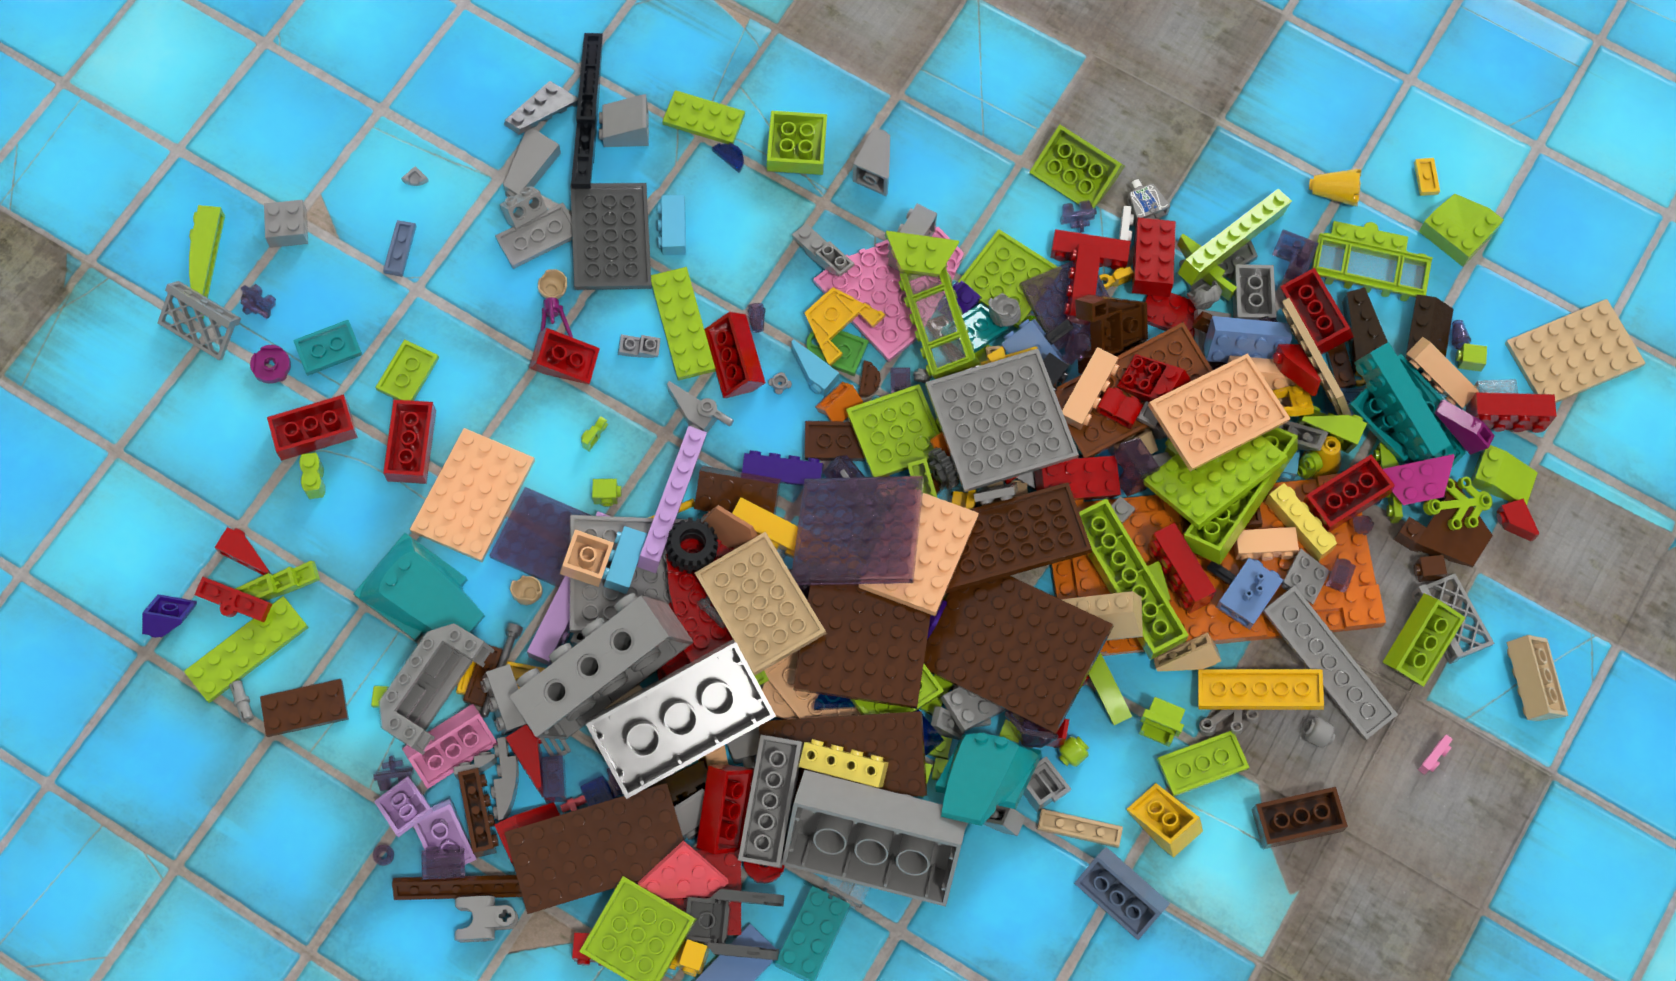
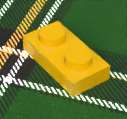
[1414,158,1440,196]

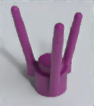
[540,297,573,338]

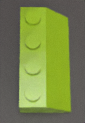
[1382,593,1466,687]

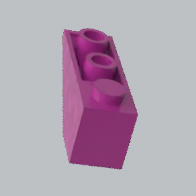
[1434,399,1495,455]

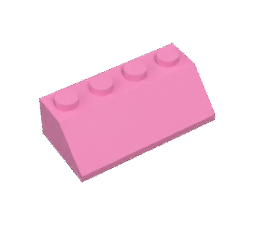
[402,704,498,789]

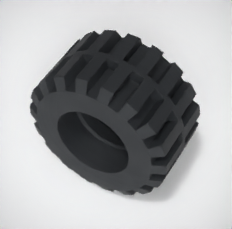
[666,518,718,574]

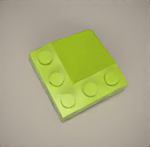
[767,111,827,175]
[1419,194,1504,267]
[1297,406,1367,453]

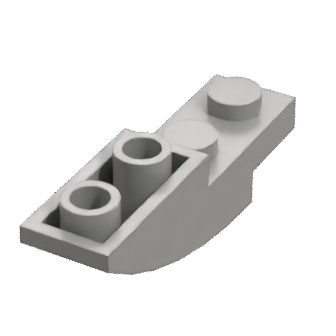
[792,223,855,277]
[491,737,519,822]

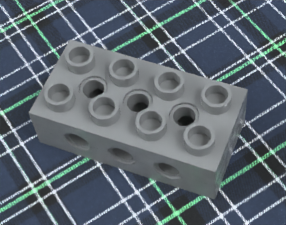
[509,593,694,740]

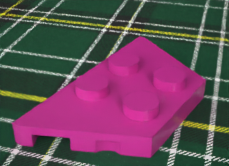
[1383,454,1454,505]

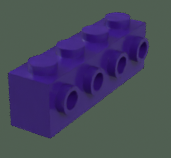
[742,450,824,488]

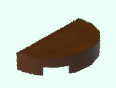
[859,360,881,398]

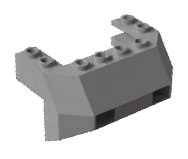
[378,624,495,755]

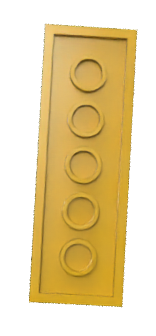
[1198,669,1324,710]

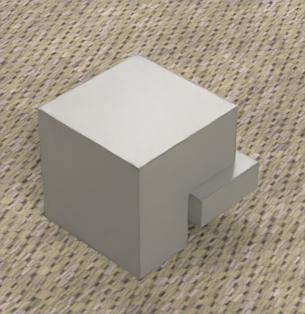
[1023,756,1071,812]

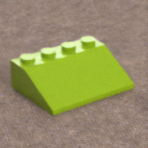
[1029,124,1125,213]

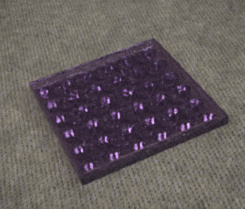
[791,476,924,585]

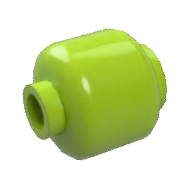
[1059,736,1089,767]

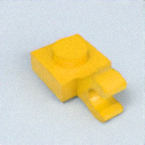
[1098,267,1133,290]

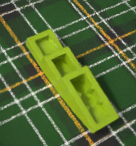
[1177,233,1237,301]
[235,561,320,601]
[1088,652,1132,725]

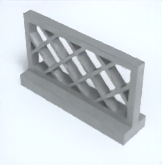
[157,281,241,360]
[1411,574,1495,664]

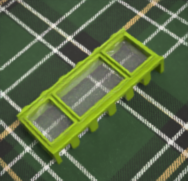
[1311,233,1433,301]
[899,263,980,379]

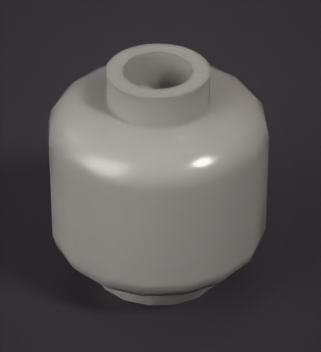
[1303,717,1335,748]

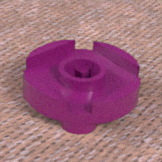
[250,345,291,384]

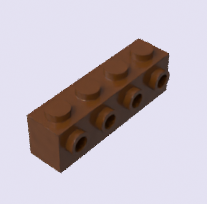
[458,768,499,858]

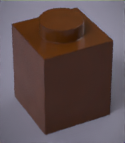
[1414,555,1447,582]

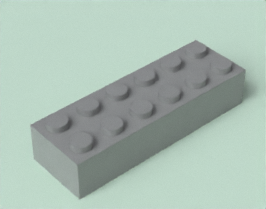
[738,735,804,868]

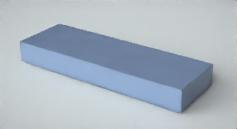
[383,220,416,277]

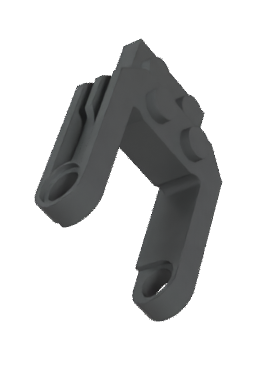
[685,889,784,960]

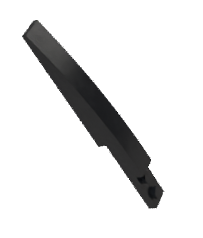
[571,33,603,189]

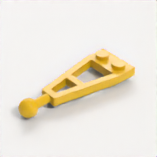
[1272,385,1314,417]

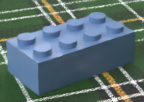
[1203,316,1292,363]

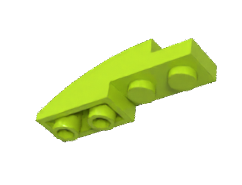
[1373,443,1403,523]

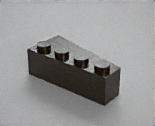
[1342,287,1388,374]
[644,760,707,807]

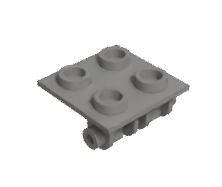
[1282,549,1330,605]

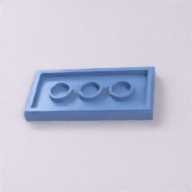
[695,924,780,981]

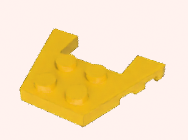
[804,287,886,366]

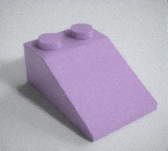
[374,776,433,837]
[414,798,477,877]

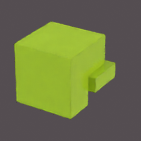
[1139,697,1186,747]

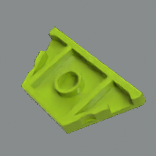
[885,231,959,277]

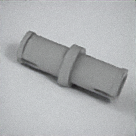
[229,681,254,723]

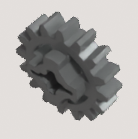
[928,447,959,489]

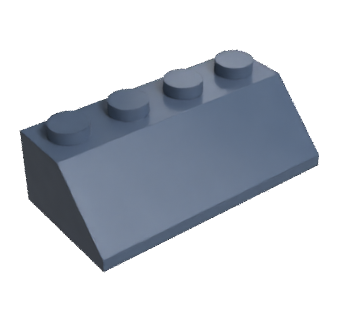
[1074,847,1170,940]

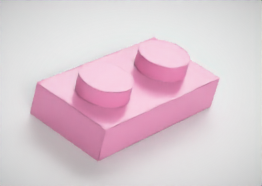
[1418,734,1453,775]

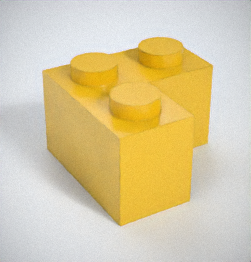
[669,939,710,977]

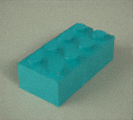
[775,886,850,981]

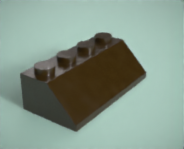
[1405,294,1454,374]

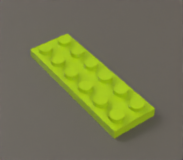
[651,267,715,381]
[184,596,309,703]

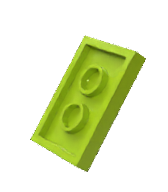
[375,339,439,401]

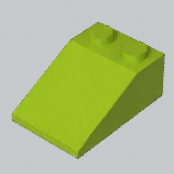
[1471,445,1538,505]

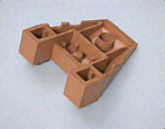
[701,505,758,550]

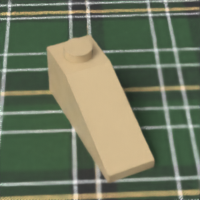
[1154,632,1221,672]

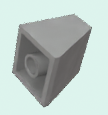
[599,94,649,147]
[853,128,890,196]

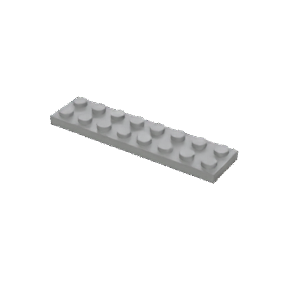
[1262,586,1398,740]

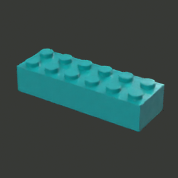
[1354,342,1451,462]

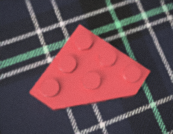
[638,840,728,899]

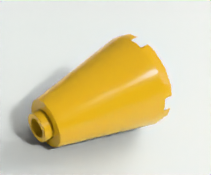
[1309,169,1361,207]
[1302,436,1341,479]

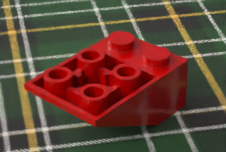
[1117,354,1192,402]

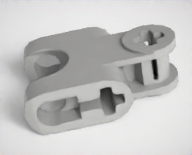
[454,896,519,943]

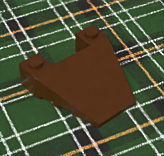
[1075,294,1148,374]
[1394,477,1493,567]

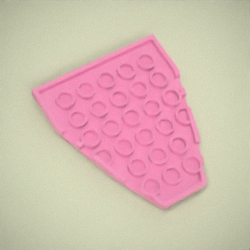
[813,227,964,362]

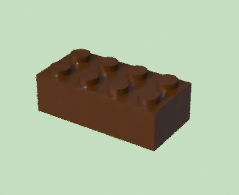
[694,466,781,515]
[1251,787,1348,849]

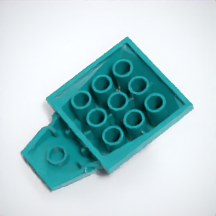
[1348,353,1466,467]
[353,533,485,642]
[935,733,1041,826]

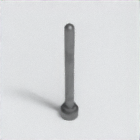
[481,623,523,718]

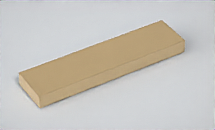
[1037,809,1123,848]

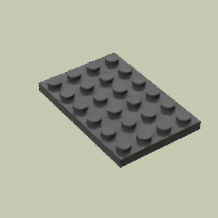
[570,183,652,290]

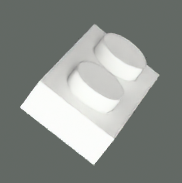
[1119,206,1134,241]

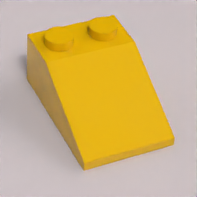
[1127,783,1203,858]

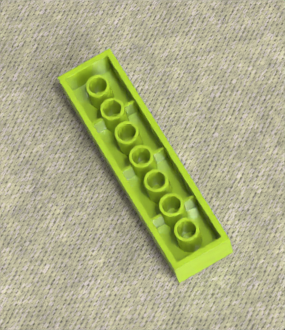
[1184,427,1298,565]
[1079,498,1189,660]

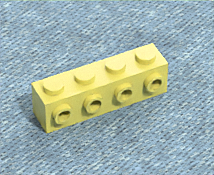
[1265,483,1337,561]
[799,739,888,788]

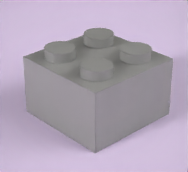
[264,200,308,248]

